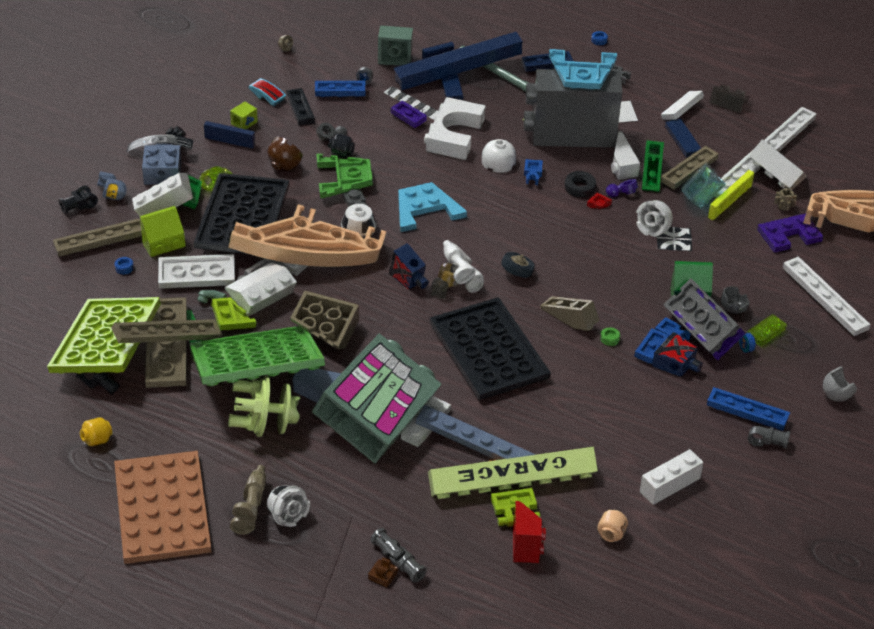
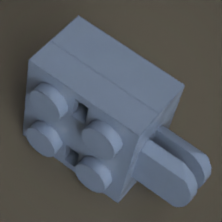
[142,144,181,185]

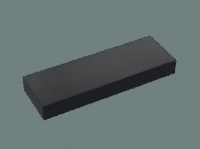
[286,88,315,126]

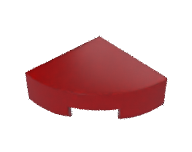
[587,193,612,209]

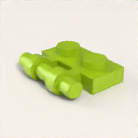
[491,488,540,527]

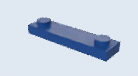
[707,387,790,431]

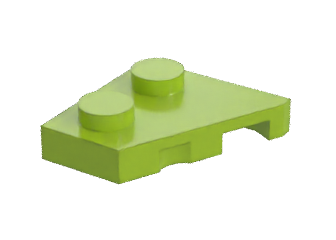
[212,297,256,330]

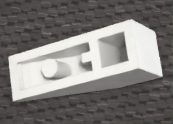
[611,131,640,180]

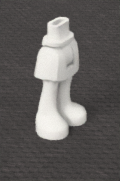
[443,240,484,293]

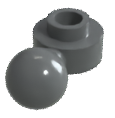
[316,122,348,141]

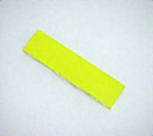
[708,170,754,220]

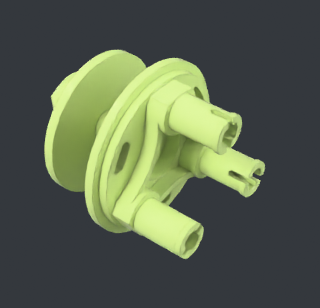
[228,376,300,437]

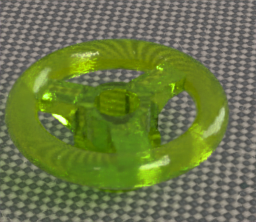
[199,166,233,192]

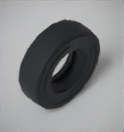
[564,171,596,197]

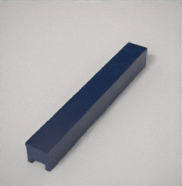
[394,32,523,91]

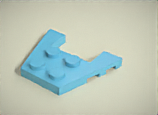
[549,49,617,90]
[398,182,467,232]

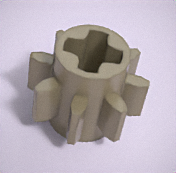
[774,188,797,211]

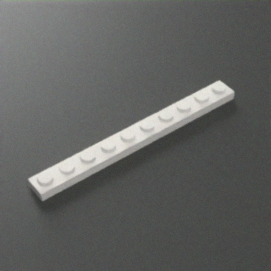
[709,107,816,198]

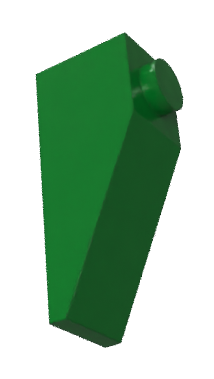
[642,140,664,192]

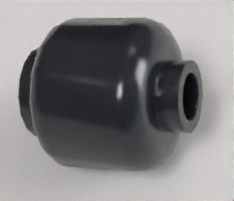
[328,134,355,159]

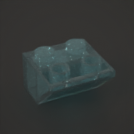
[681,162,726,209]

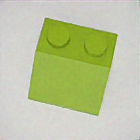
[140,206,186,257]

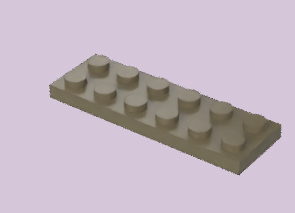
[145,298,187,388]

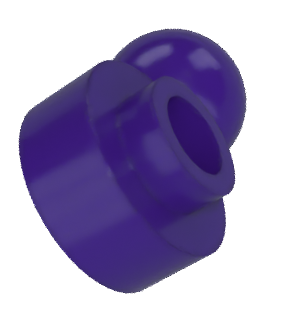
[606,179,638,197]

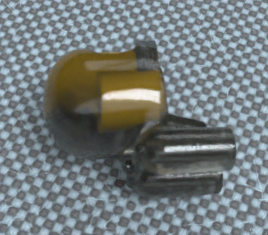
[430,262,459,299]

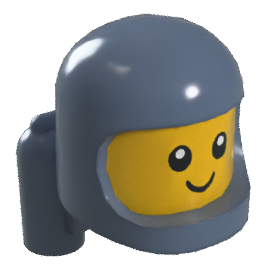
[97,171,127,200]

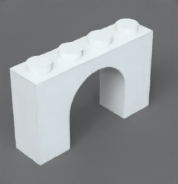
[424,97,486,160]

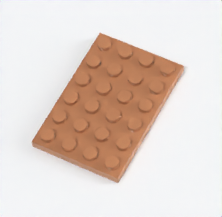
[114,451,211,564]

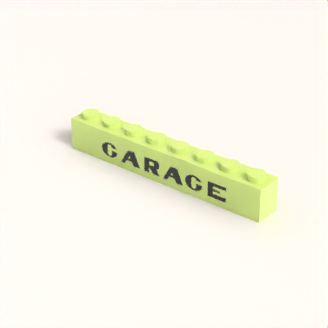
[428,447,598,499]

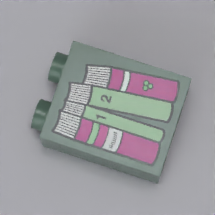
[312,333,442,464]

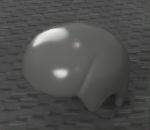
[721,286,750,314]

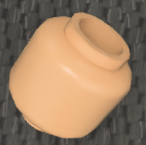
[597,510,628,542]

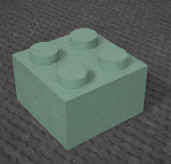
[378,25,413,66]

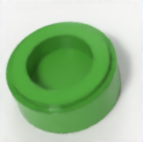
[600,328,620,346]

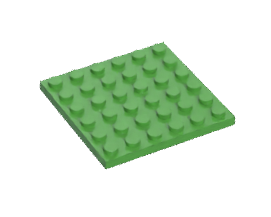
[189,326,325,386]

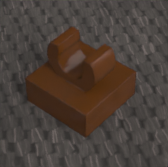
[368,557,398,587]

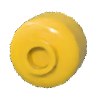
[80,417,112,446]

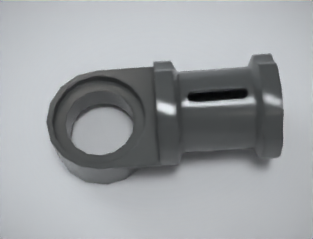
[748,426,791,449]

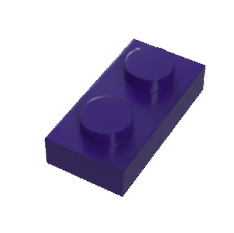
[391,100,427,128]

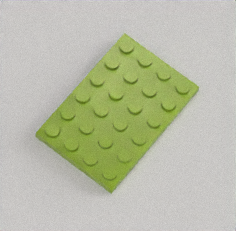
[47,297,161,374]

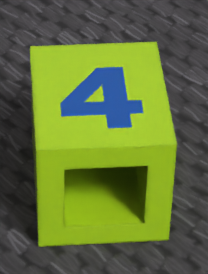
[230,101,258,130]

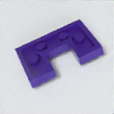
[757,213,823,253]

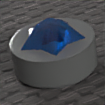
[356,67,373,84]

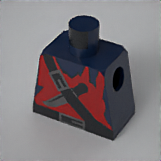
[389,243,429,289]
[652,332,703,376]

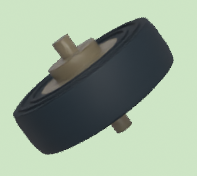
[501,252,535,278]

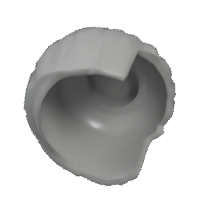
[823,366,857,402]

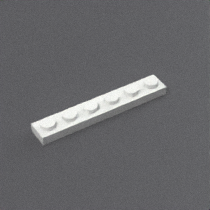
[783,257,870,336]

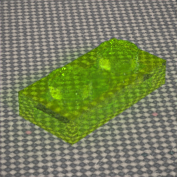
[747,314,787,347]

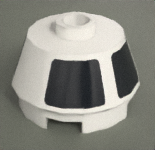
[341,204,377,237]
[267,485,310,527]

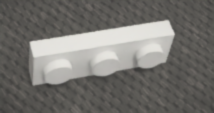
[401,397,451,447]

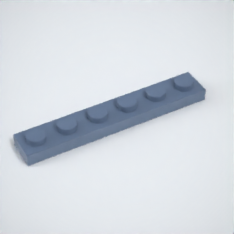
[416,405,536,460]

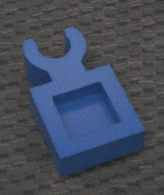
[524,159,543,185]
[655,317,691,340]

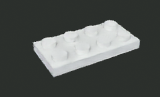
[158,254,235,289]

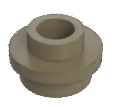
[278,35,293,52]

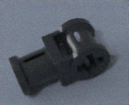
[58,185,98,214]

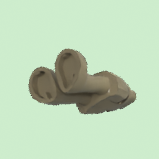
[230,465,266,535]

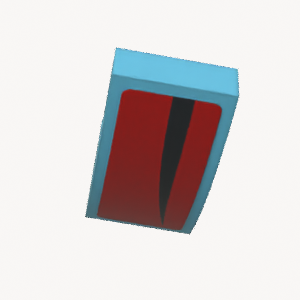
[248,78,286,106]

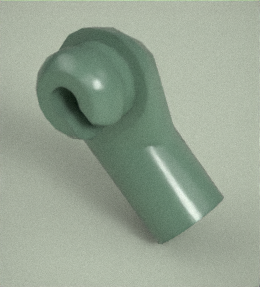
[197,290,227,304]

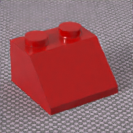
[513,501,546,563]

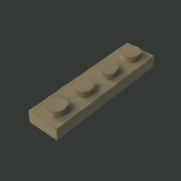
[660,146,719,190]

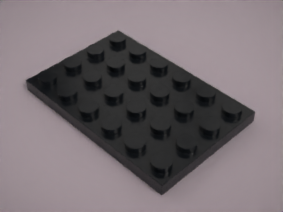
[193,173,290,254]
[430,297,551,400]

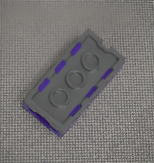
[663,278,746,360]

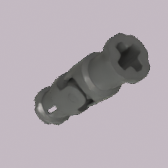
[370,528,427,583]

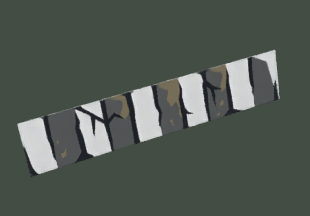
[384,86,439,119]

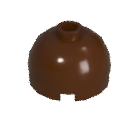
[267,137,303,171]

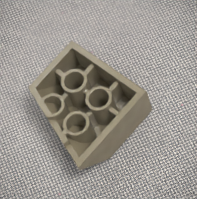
[290,291,359,349]

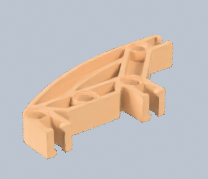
[803,190,874,233]
[228,204,386,267]

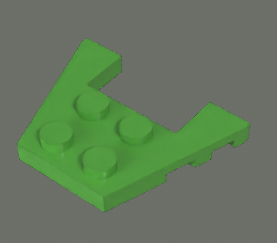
[316,153,373,198]

